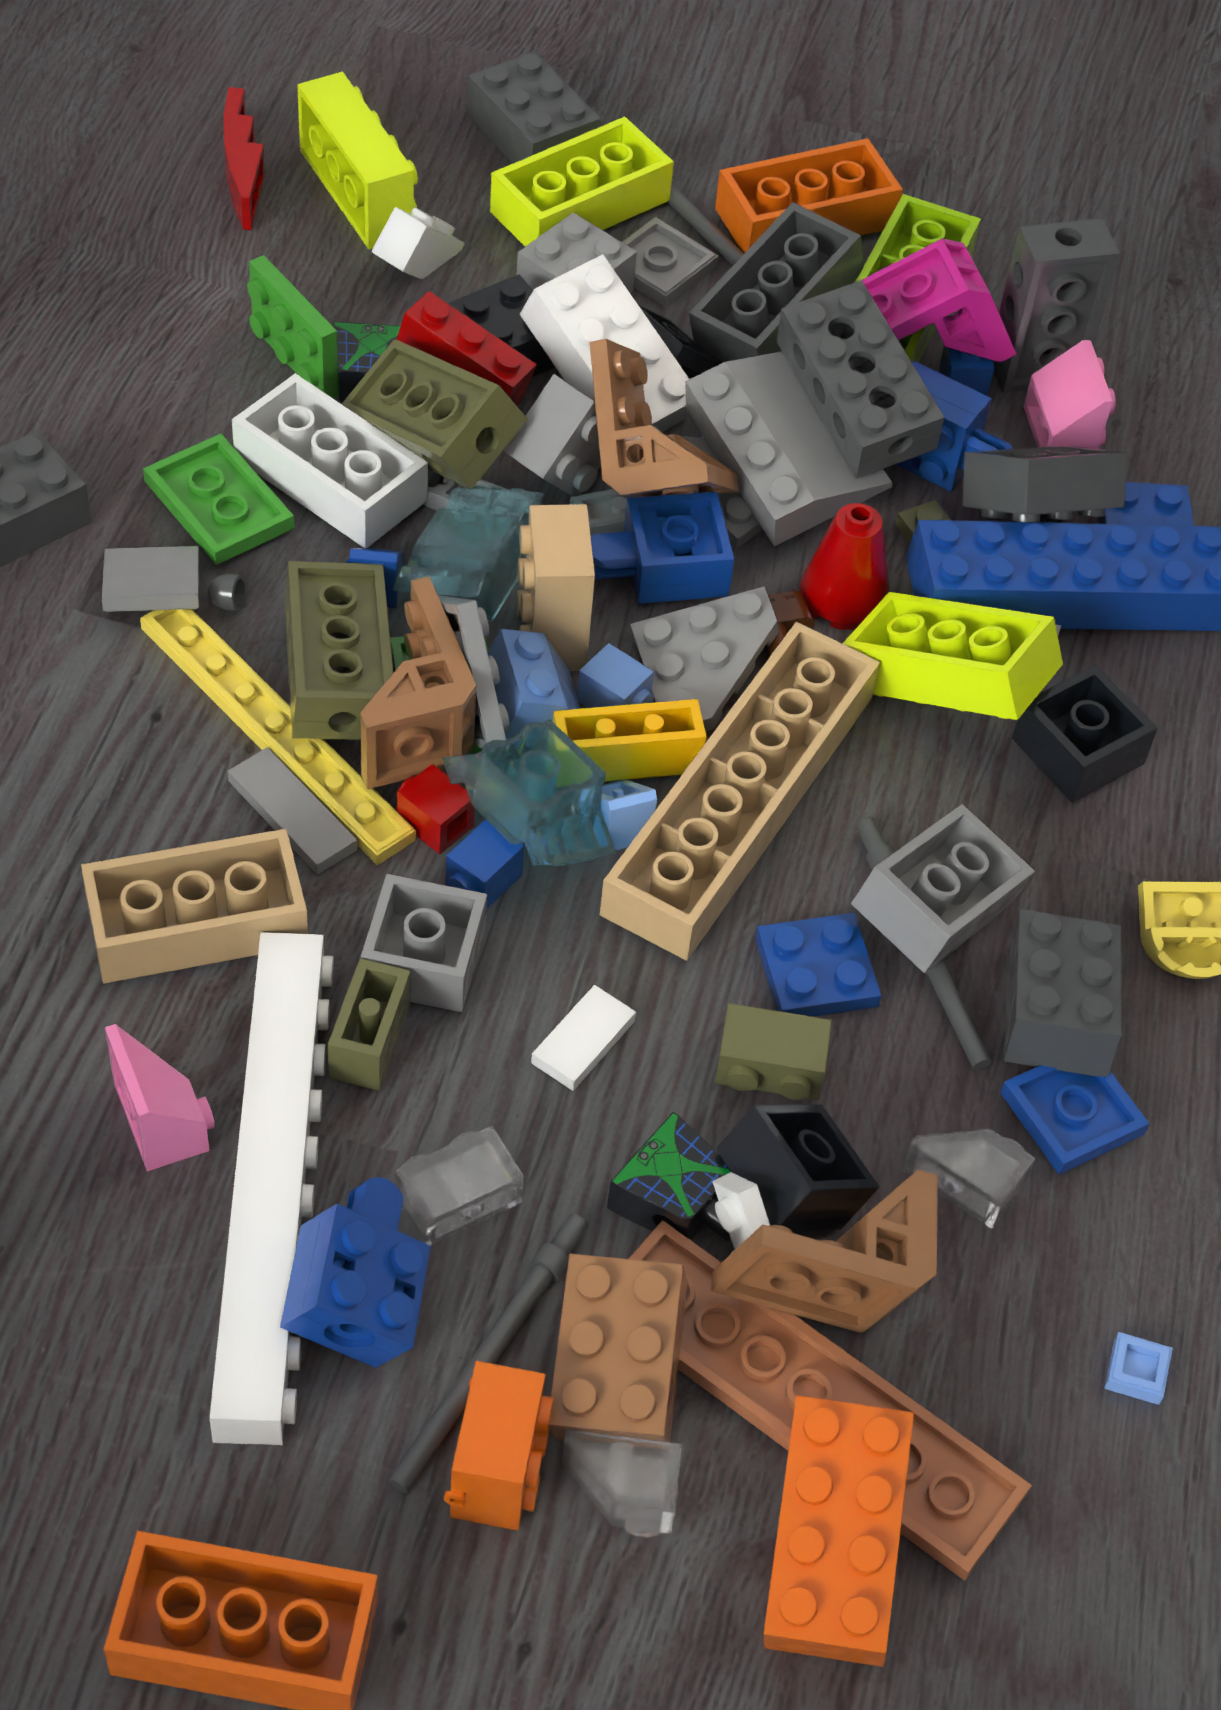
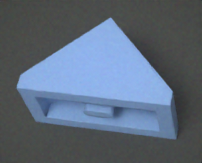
[580,780,657,853]

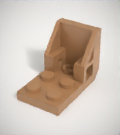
[589,339,739,498]
[360,576,476,789]
[711,1169,938,1333]

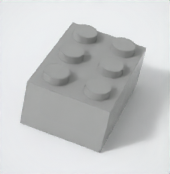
[851,804,1035,974]

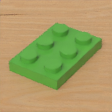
[247,255,339,398]
[143,433,295,565]

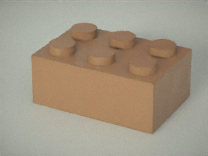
[549,1254,688,1451]

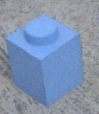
[577,643,654,708]

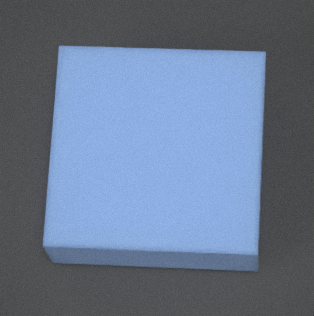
[1104,1332,1173,1405]

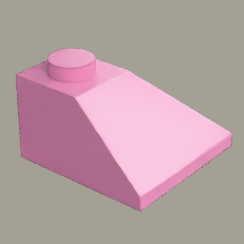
[105,1024,215,1172]

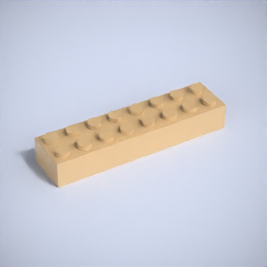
[600,622,880,961]

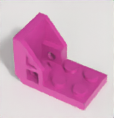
[862,238,1016,362]

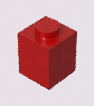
[397,764,475,855]

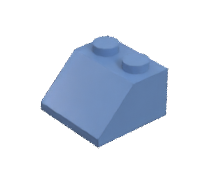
[487,629,581,744]

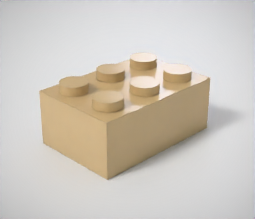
[516,504,595,671]

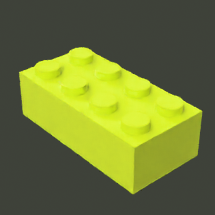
[297,72,418,249]
[490,117,674,247]
[842,592,1063,720]

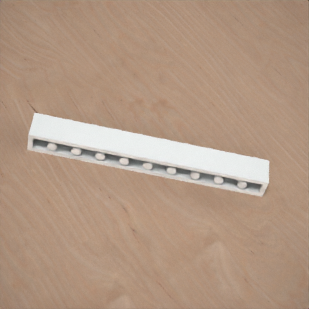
[209,932,334,1445]

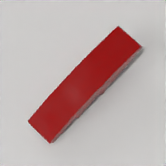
[224,87,265,230]

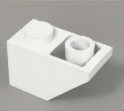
[371,207,465,280]

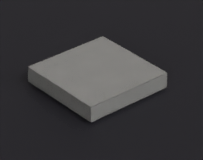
[622,217,719,307]
[102,546,199,612]

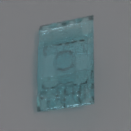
[392,486,544,622]
[442,719,616,866]

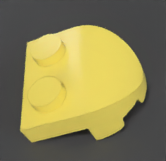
[1138,881,1221,979]

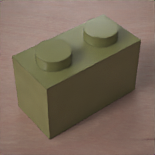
[328,958,411,1091]
[715,1003,832,1100]

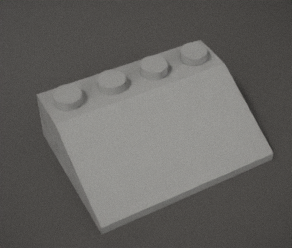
[685,351,892,547]

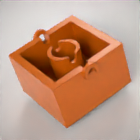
[444,1361,554,1531]

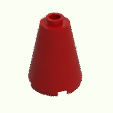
[799,503,890,630]

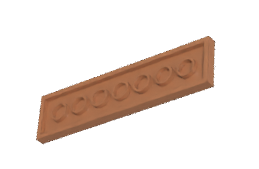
[629,1220,1032,1581]

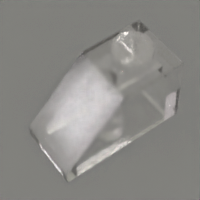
[902,1129,1036,1229]
[562,1429,682,1537]

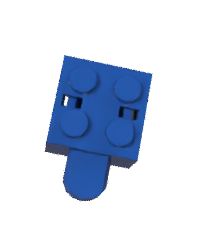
[896,361,1013,492]
[591,492,734,604]
[280,1177,431,1368]

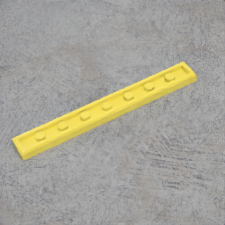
[140,609,416,866]

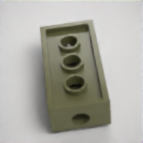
[342,339,528,490]
[284,561,393,740]

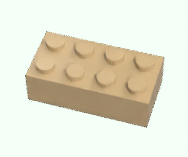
[81,828,308,984]

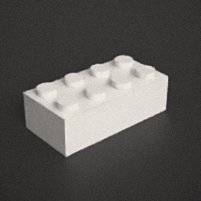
[520,254,689,432]
[232,373,428,548]

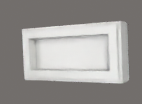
[531,985,636,1091]

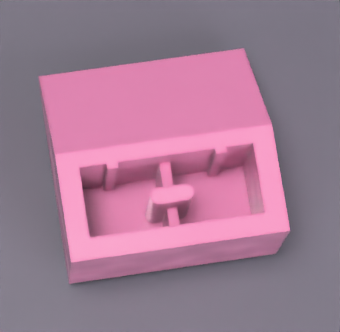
[1024,340,1116,450]

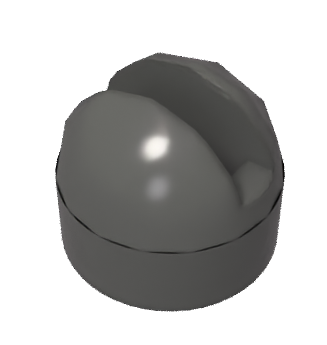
[208,573,247,612]

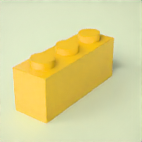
[551,699,707,785]

